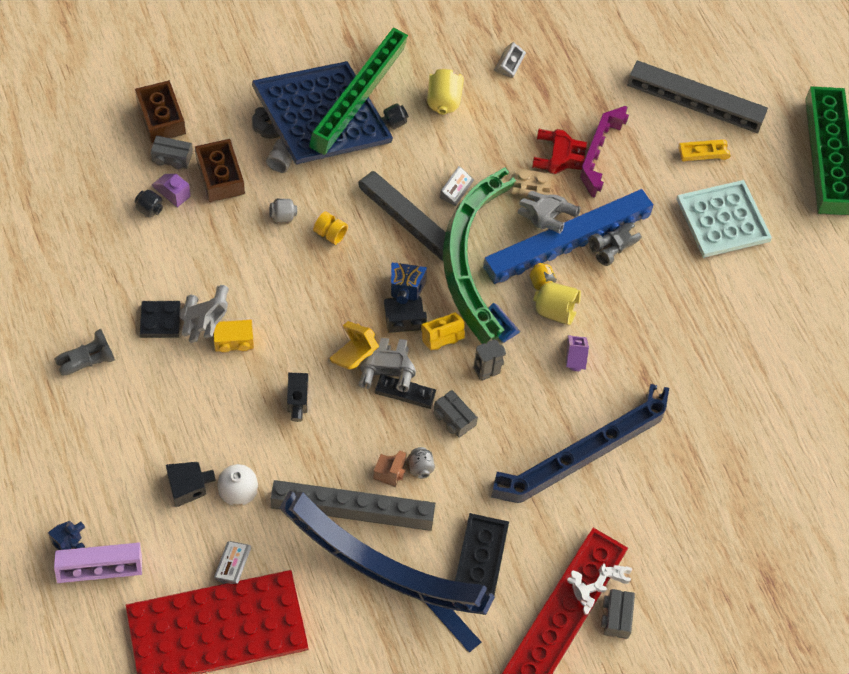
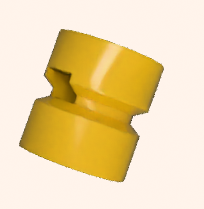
[313,211,348,245]

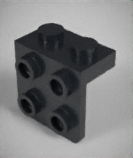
[384,296,427,333]

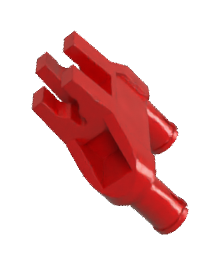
[532,128,587,174]

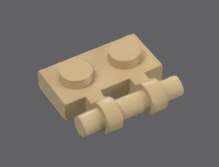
[512,168,552,198]

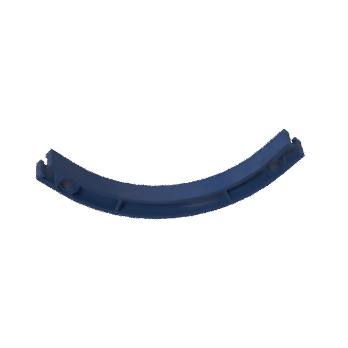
[279,491,495,615]

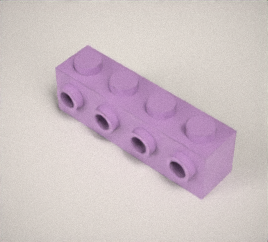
[54,542,142,583]

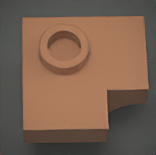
[373,450,407,487]

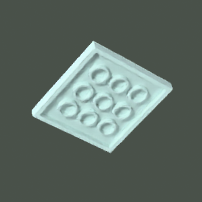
[676,180,772,258]

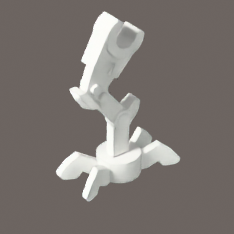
[567,564,632,615]

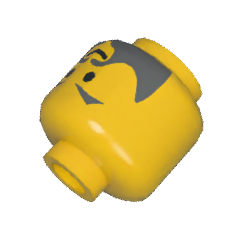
[529,263,557,291]

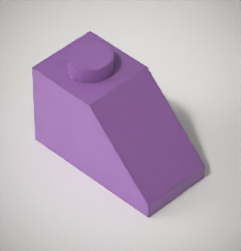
[152,174,191,208]
[566,335,589,371]

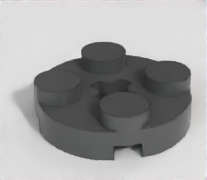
[252,107,279,139]

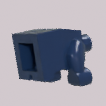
[48,521,86,550]

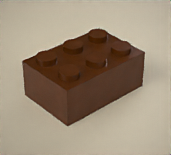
[135,80,186,143]
[195,139,245,202]

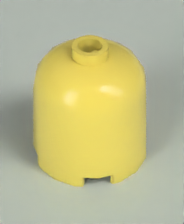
[427,69,464,115]
[533,282,581,325]

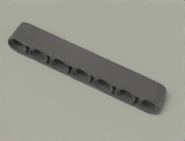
[358,171,446,261]

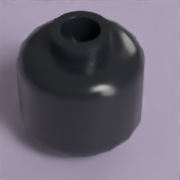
[382,103,409,130]
[134,190,163,217]

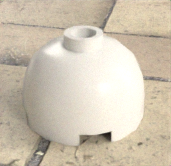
[217,464,258,505]

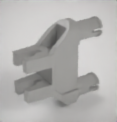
[518,191,581,234]
[179,285,229,343]
[359,338,416,392]

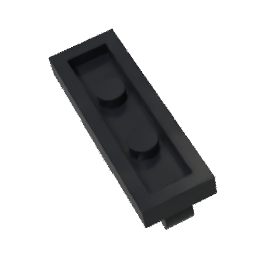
[375,374,437,409]

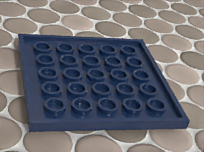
[252,61,393,165]

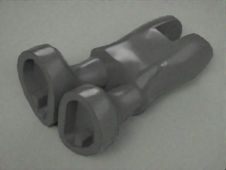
[589,222,642,266]
[54,329,115,376]

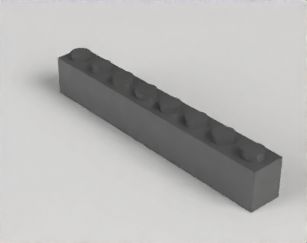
[627,60,768,133]
[270,480,436,531]

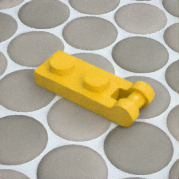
[678,139,731,161]

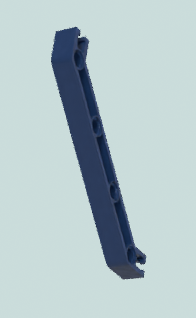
[491,384,669,503]

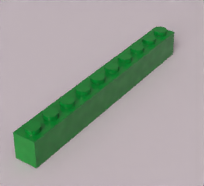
[309,27,408,155]

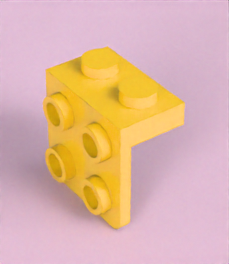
[330,321,379,370]

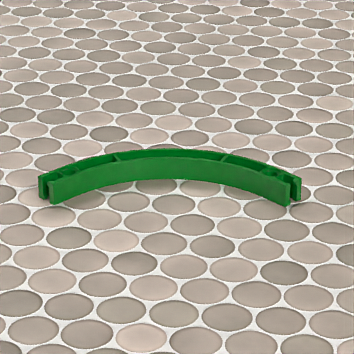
[443,167,516,344]

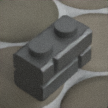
[151,136,193,169]
[473,339,506,381]
[434,390,478,438]
[601,589,635,639]

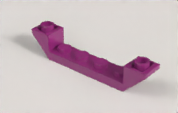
[580,106,629,198]

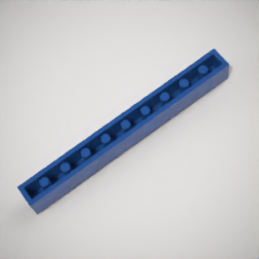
[483,189,654,284]

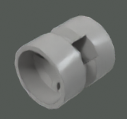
[266,139,292,173]

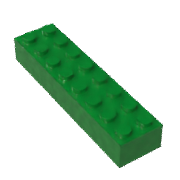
[805,86,849,215]

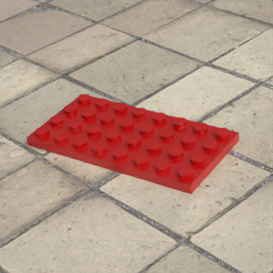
[126,570,309,674]

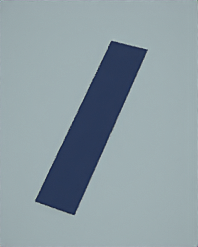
[425,602,482,653]

